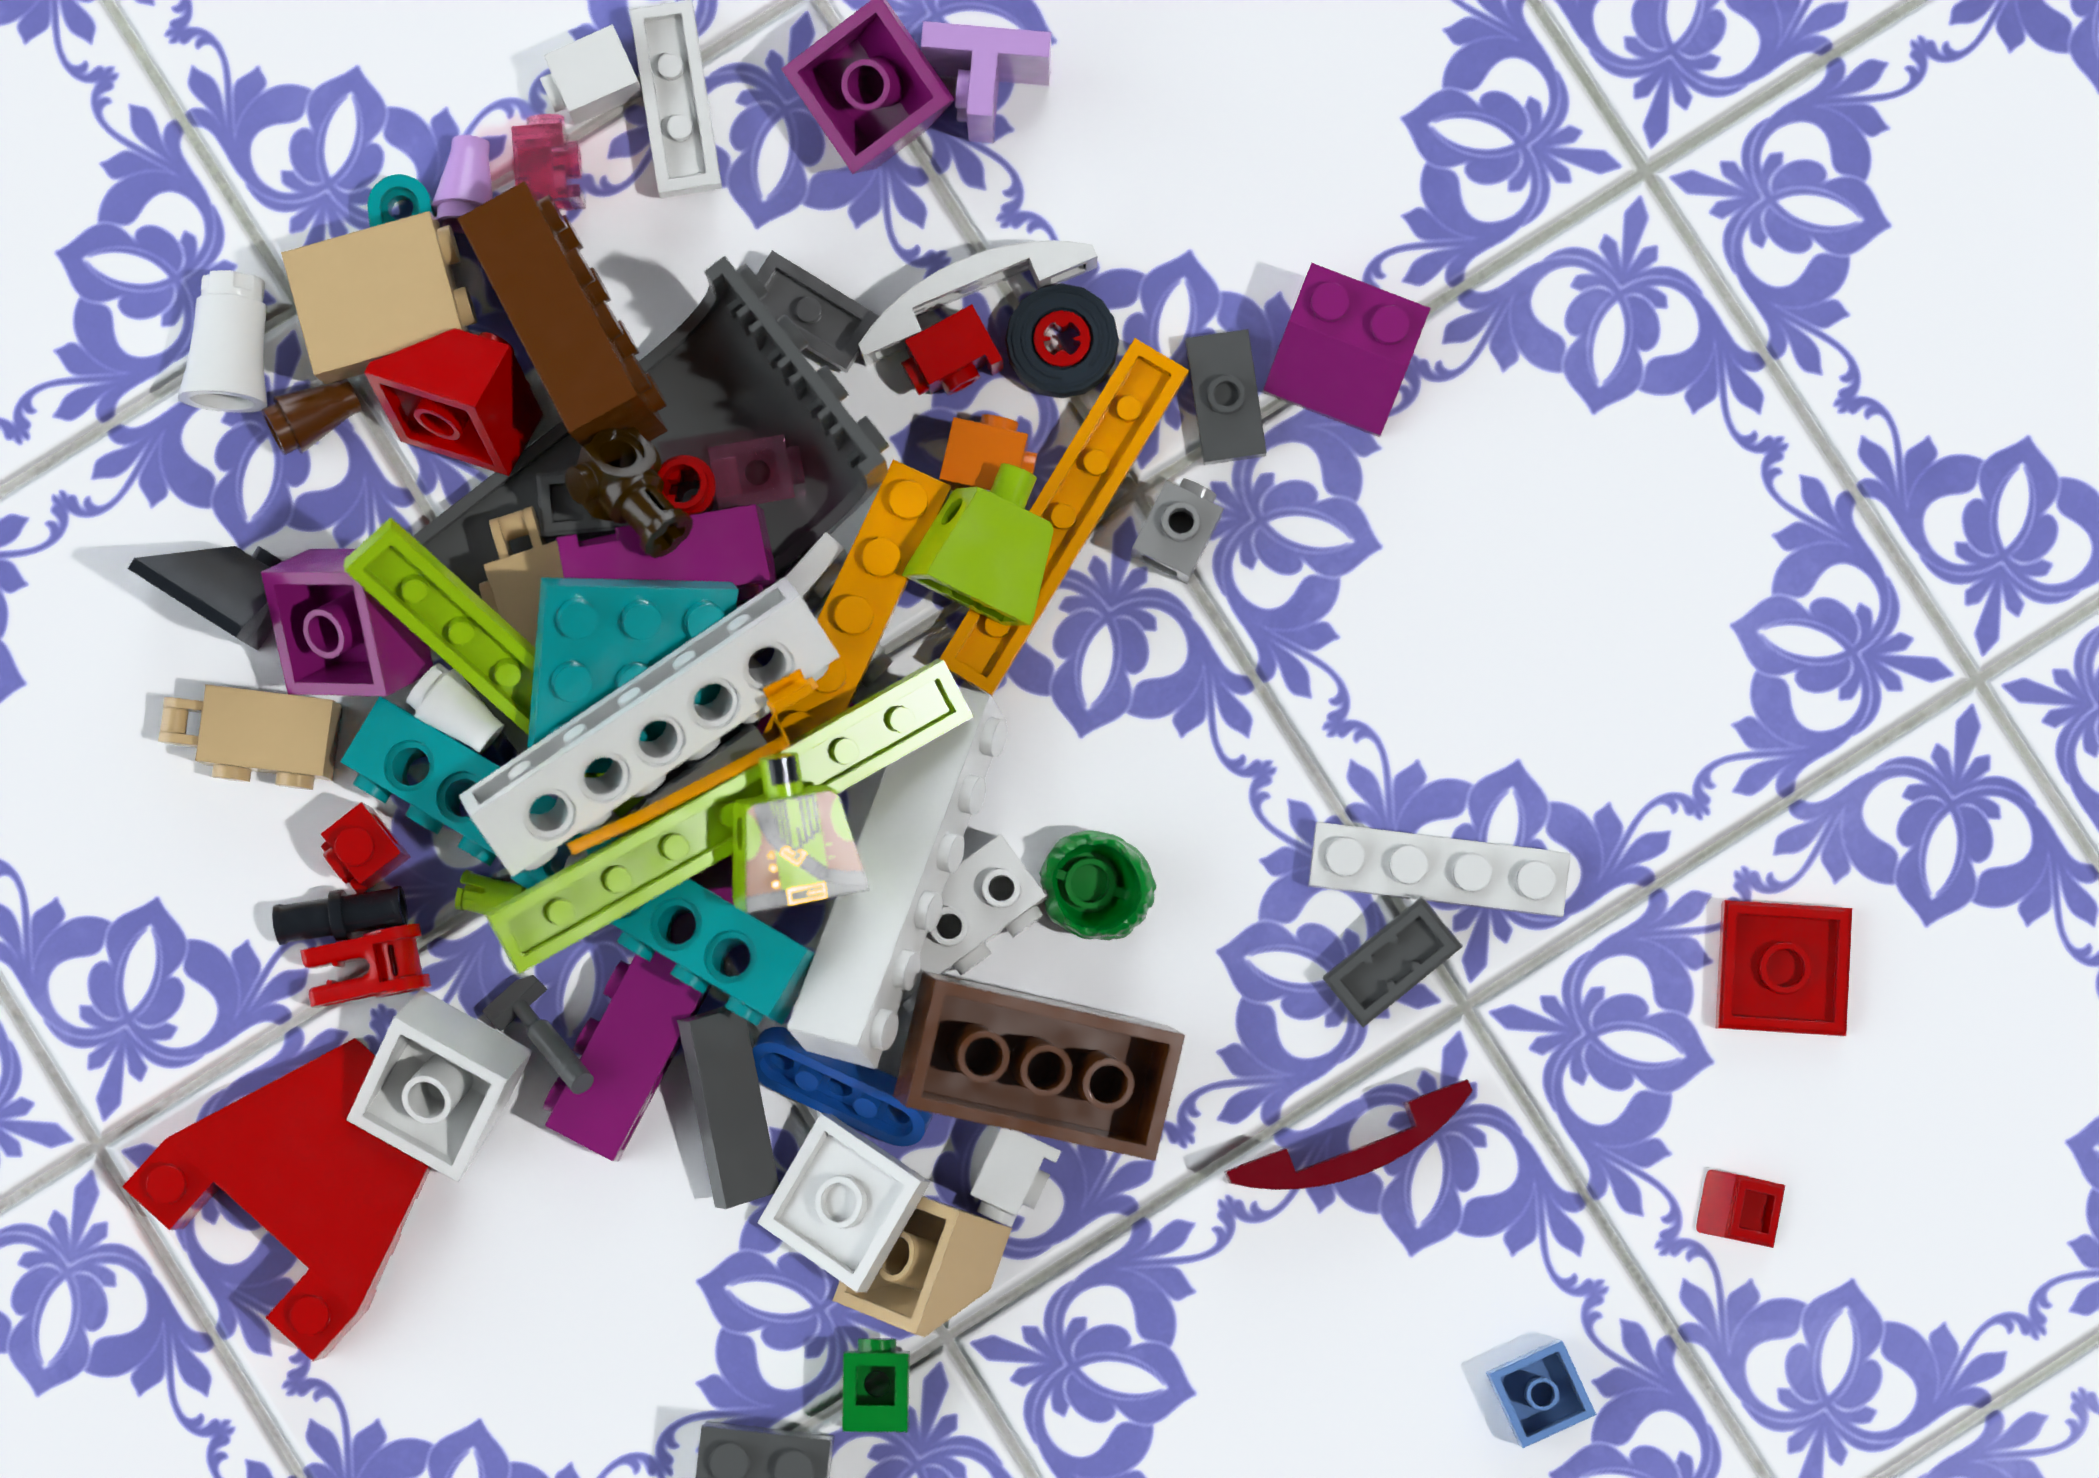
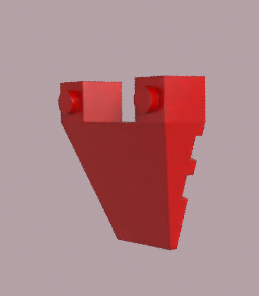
[122,1038,431,1362]

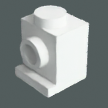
[970,1128,1061,1227]

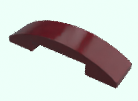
[1224,1079,1472,1190]

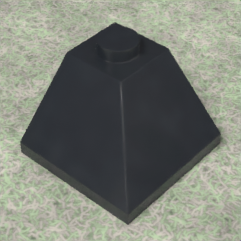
[127,546,283,651]

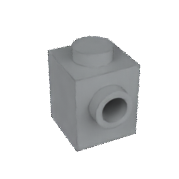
[1131,478,1224,584]

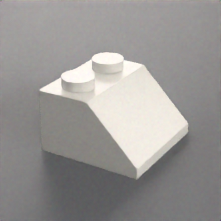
[346,989,533,1182]

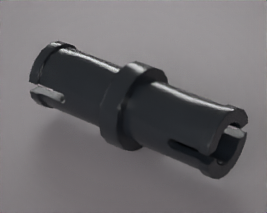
[272,886,408,945]

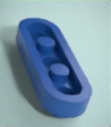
[752,1027,933,1147]

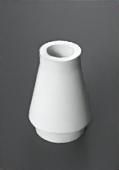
[406,663,505,755]

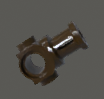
[565,427,693,558]

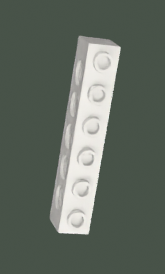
[459,577,840,877]

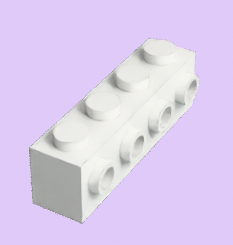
[900,834,1047,1014]

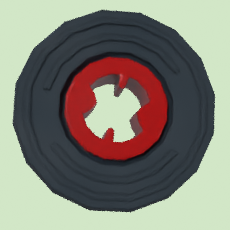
[1005,284,1119,399]

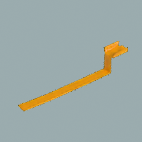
[567,669,819,855]

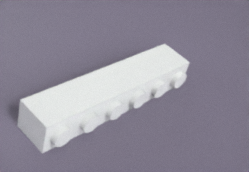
[787,687,1008,1069]

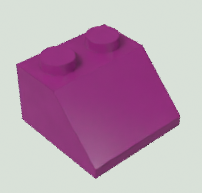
[781,0,955,174]
[1262,262,1431,437]

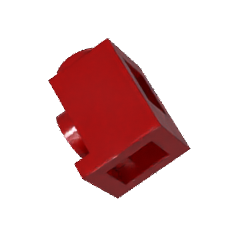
[901,304,1003,396]
[320,802,411,893]

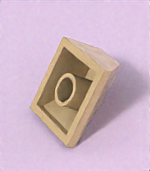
[833,1196,1012,1337]

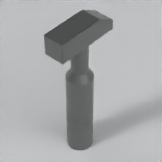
[482,975,594,1094]

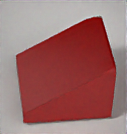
[1696,1170,1786,1248]

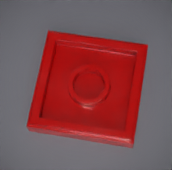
[1715,900,1853,1037]

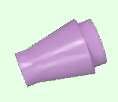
[431,135,493,234]

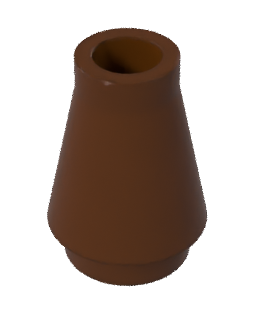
[262,379,362,455]

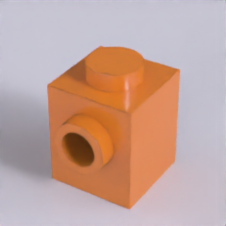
[939,414,1038,492]

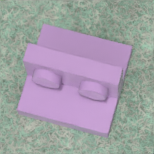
[921,21,1051,143]

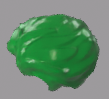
[1039,830,1157,941]

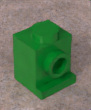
[842,1338,910,1432]

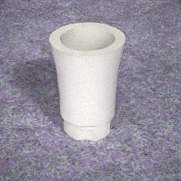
[177,270,267,413]

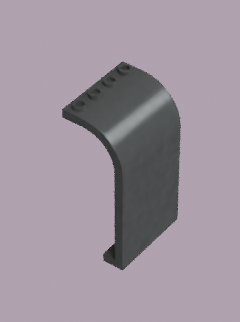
[413,255,889,755]

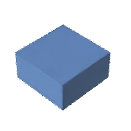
[1486,1339,1597,1448]

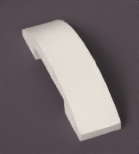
[858,240,1098,366]

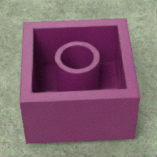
[261,549,433,697]

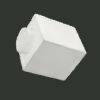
[540,24,643,126]

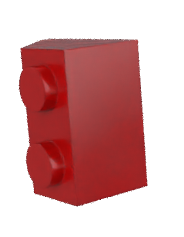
[364,328,543,476]

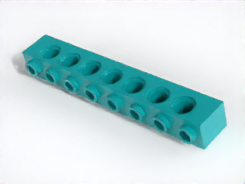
[340,696,815,1026]

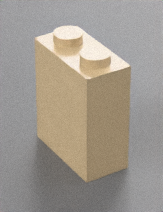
[281,211,477,384]

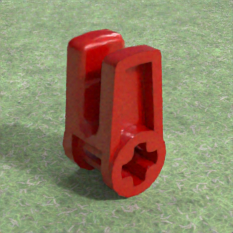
[300,923,432,1008]

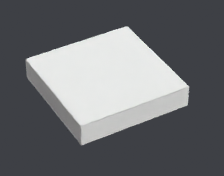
[757,1113,931,1292]

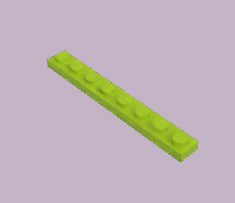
[484,659,973,974]

